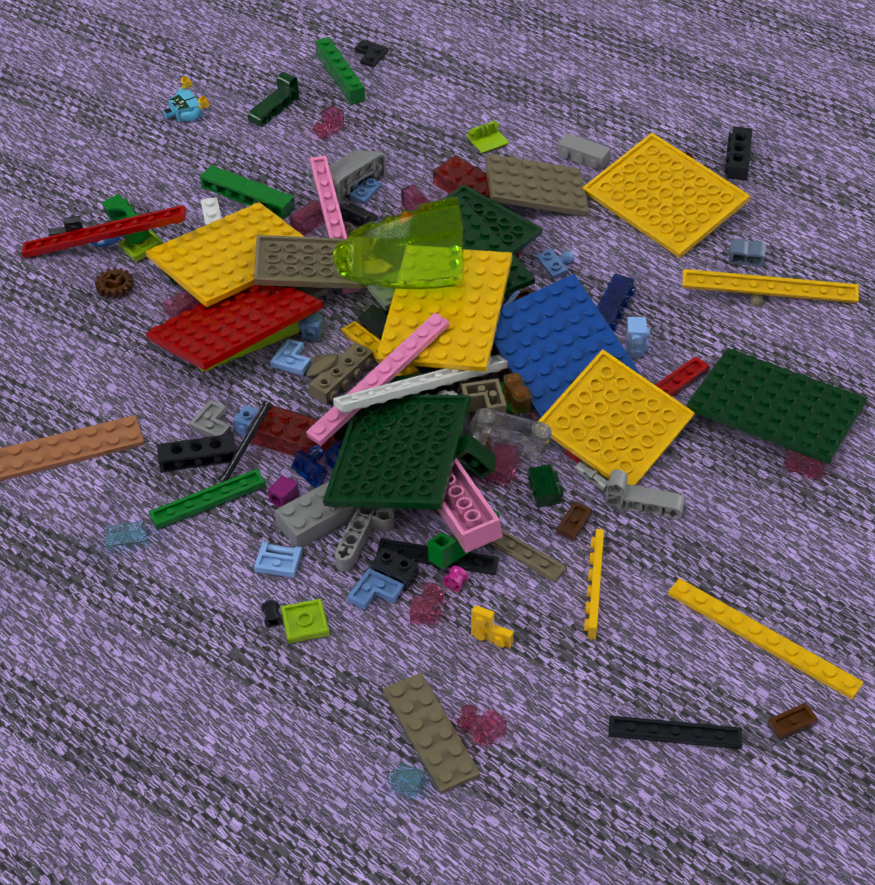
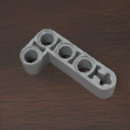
[605,470,685,519]
[335,507,395,572]

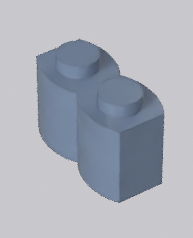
[728,239,766,267]

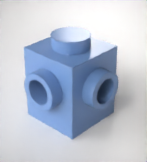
[299,314,324,342]
[233,405,262,436]

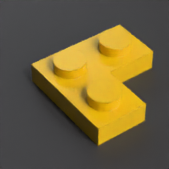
[471,605,514,649]

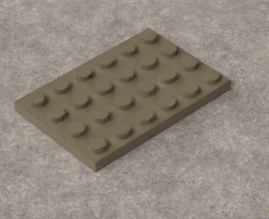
[485,153,589,216]
[254,235,362,289]

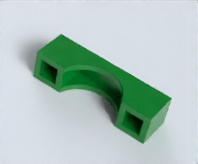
[101,194,149,246]
[428,509,500,569]

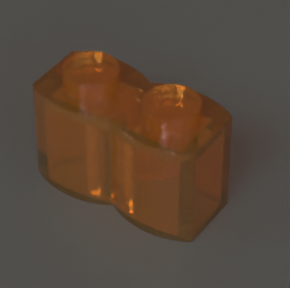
[503,372,532,415]

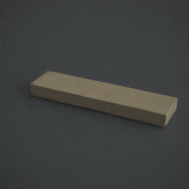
[489,529,567,583]

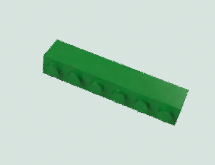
[315,37,365,105]
[200,165,295,219]

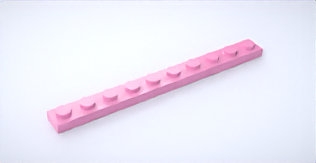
[310,156,360,294]
[306,313,449,446]

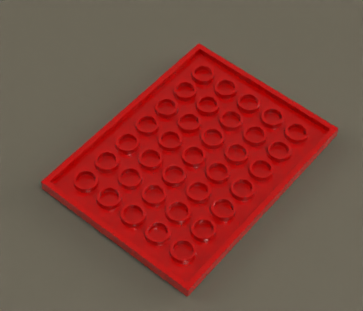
[145,285,324,371]

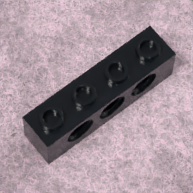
[724,126,753,181]
[157,433,236,473]

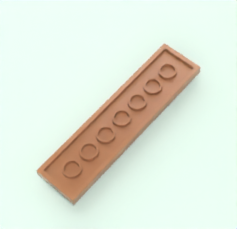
[0,415,145,481]

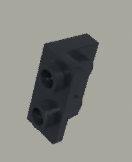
[339,203,378,230]

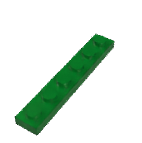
[148,469,266,530]

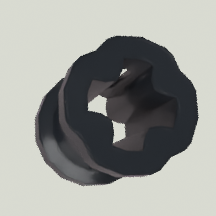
[261,600,283,628]

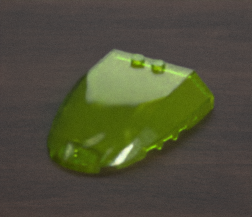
[333,197,463,290]

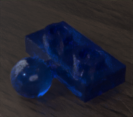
[291,445,328,488]

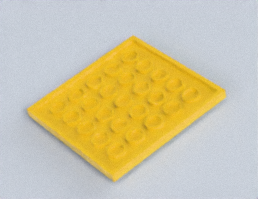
[535,349,695,486]

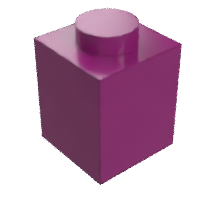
[268,475,299,507]

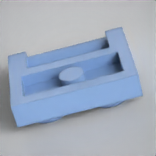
[254,541,303,578]

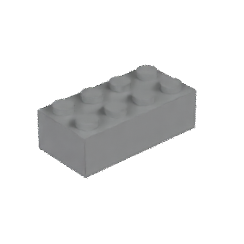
[275,481,357,547]

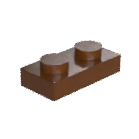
[556,502,592,541]
[768,703,818,740]

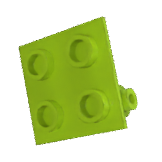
[466,121,510,153]

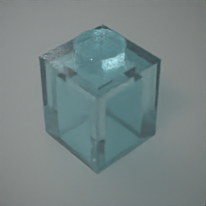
[389,762,425,800]

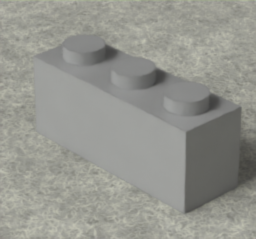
[558,133,611,170]

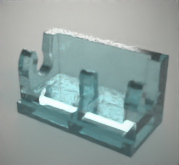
[104,521,148,550]

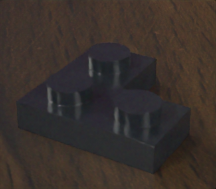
[355,40,388,68]
[48,216,84,236]

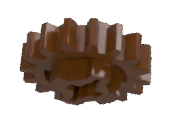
[95,267,134,299]

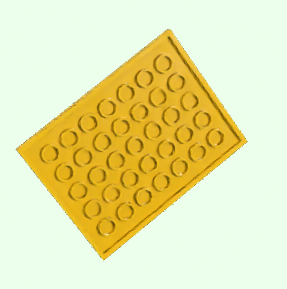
[582,133,750,258]
[146,202,305,307]
[376,246,513,372]

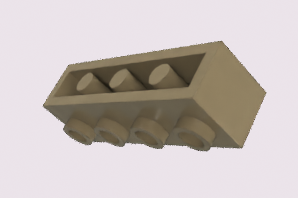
[309,342,374,405]

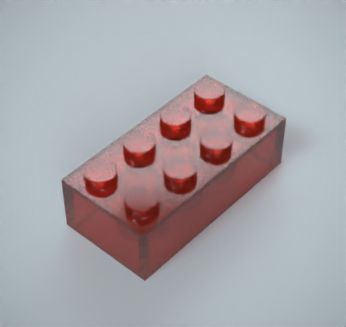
[433,155,497,203]
[247,405,334,464]

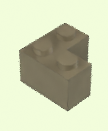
[461,378,507,424]

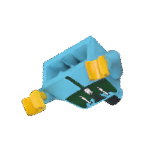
[163,76,209,122]

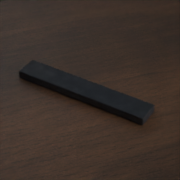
[376,538,499,575]
[608,715,742,750]

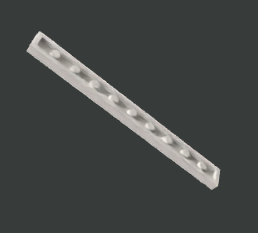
[333,355,508,413]

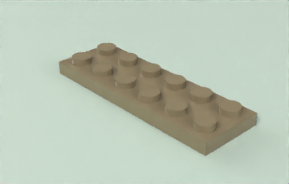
[383,673,481,795]

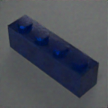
[597,273,636,331]

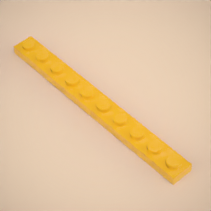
[682,269,859,303]
[668,578,864,700]

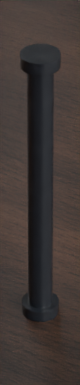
[218,400,274,482]

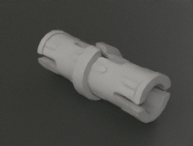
[575,462,608,493]

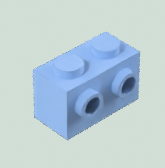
[625,317,650,359]

